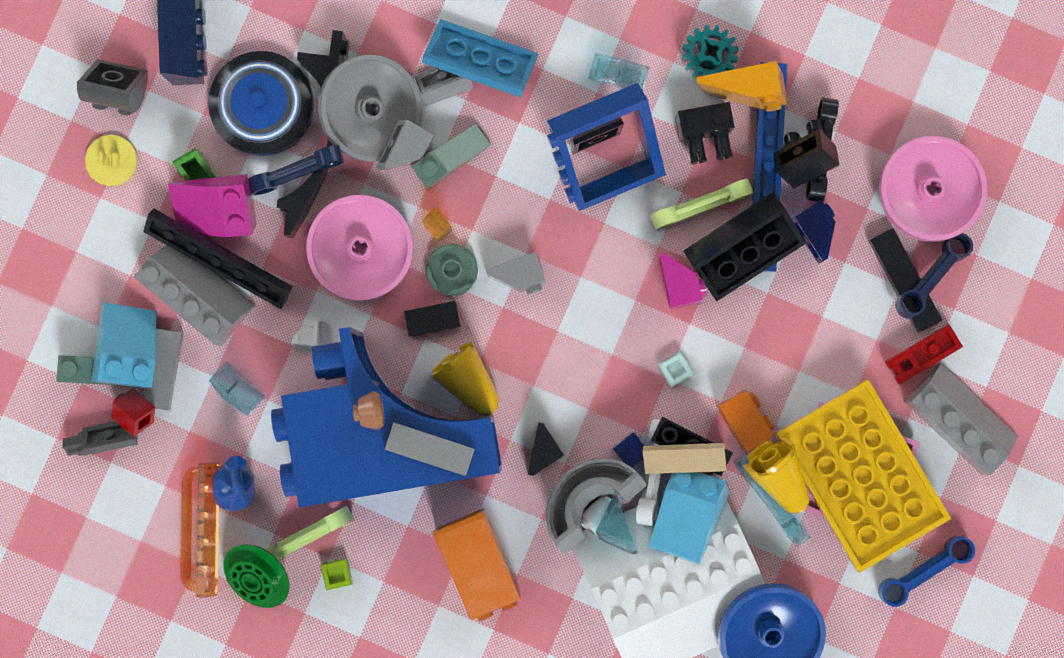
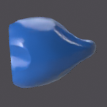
[212,455,255,511]

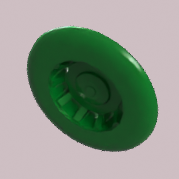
[223,544,290,608]

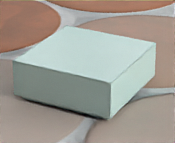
[658,352,694,387]

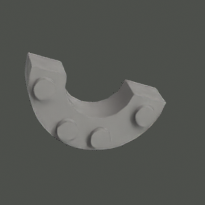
[546,458,647,554]

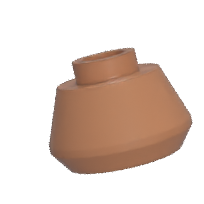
[353,391,384,430]

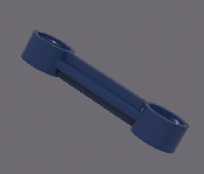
[248,145,344,196]
[895,233,973,319]

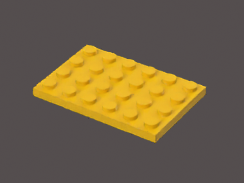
[775,379,951,573]

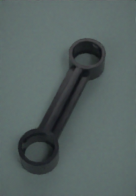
[806,97,839,202]

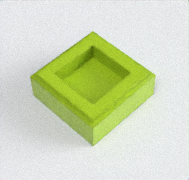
[320,558,353,591]

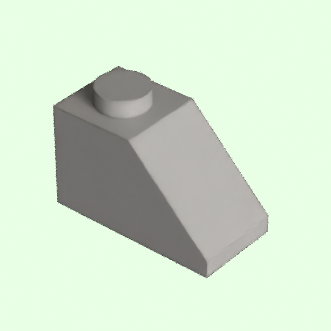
[376,120,434,170]
[485,252,546,295]

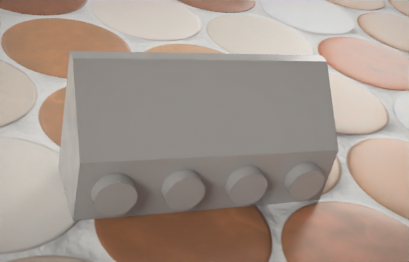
[133,245,255,346]
[904,363,1018,476]

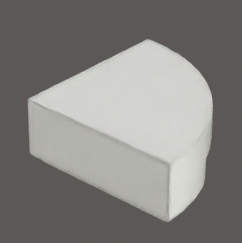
[291,321,321,347]

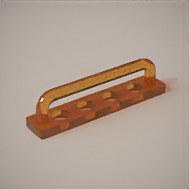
[180,462,220,598]

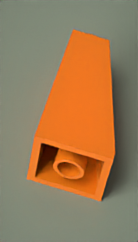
[432,508,521,621]

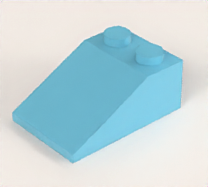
[91,302,156,389]
[649,472,729,565]

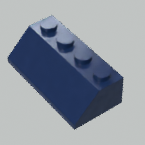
[157,0,208,85]

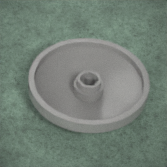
[318,55,422,162]

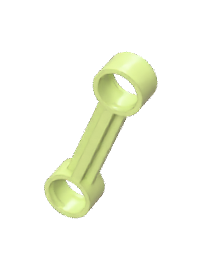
[650,178,754,230]
[265,506,354,560]

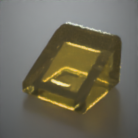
[422,207,452,241]

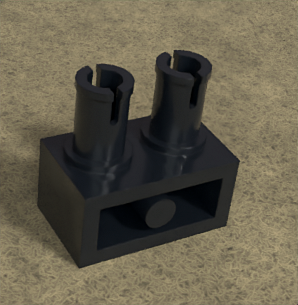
[675,102,735,165]
[774,119,839,189]

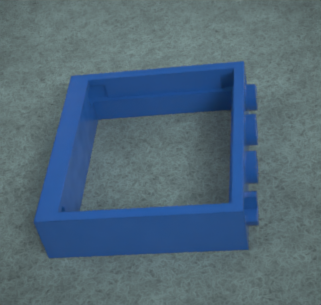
[547,83,666,211]

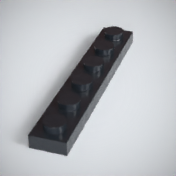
[143,208,293,309]

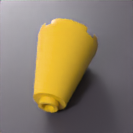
[430,342,500,416]
[744,437,810,513]

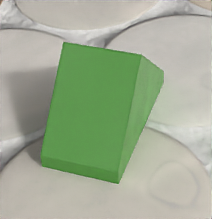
[172,148,217,181]

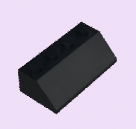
[683,192,806,302]

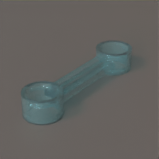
[733,453,810,548]

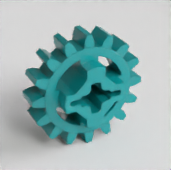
[682,25,739,78]

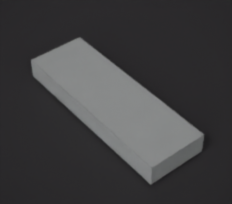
[144,329,183,410]
[385,422,475,476]

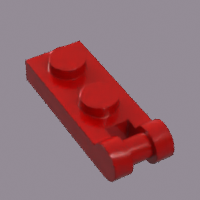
[885,324,963,385]

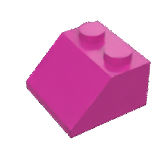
[659,253,707,310]

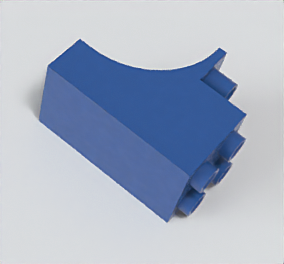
[271,327,502,508]

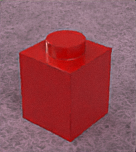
[111,388,156,437]

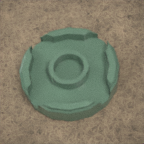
[426,244,478,297]

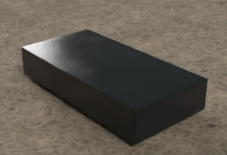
[404,301,461,337]

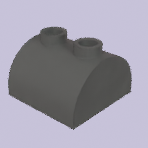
[77,59,148,115]

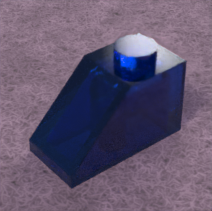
[792,200,836,264]

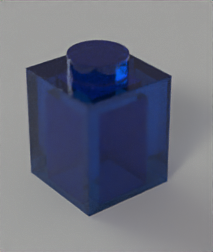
[611,432,645,467]

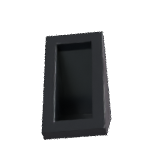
[528,422,564,476]

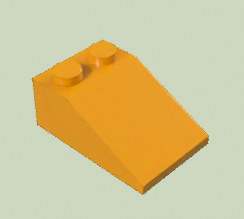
[696,61,788,111]

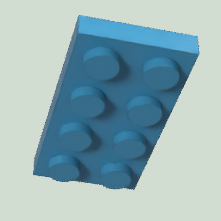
[422,19,538,98]

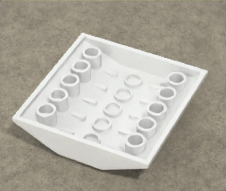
[573,473,765,658]

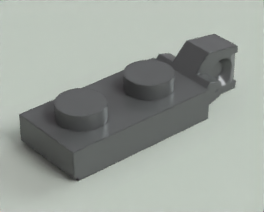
[62,421,138,456]

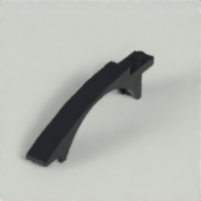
[276,30,349,239]

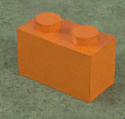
[716,390,774,452]

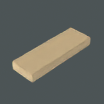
[643,443,727,474]

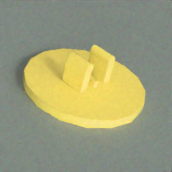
[85,134,138,186]

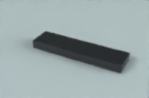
[868,228,943,333]

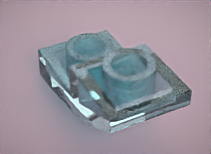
[588,53,649,90]

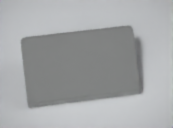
[414,68,473,106]

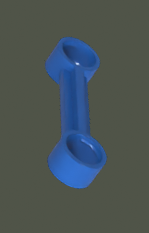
[878,536,975,607]

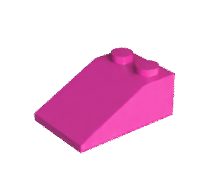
[168,174,257,237]

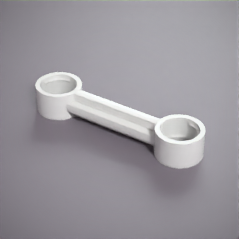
[636,419,662,526]

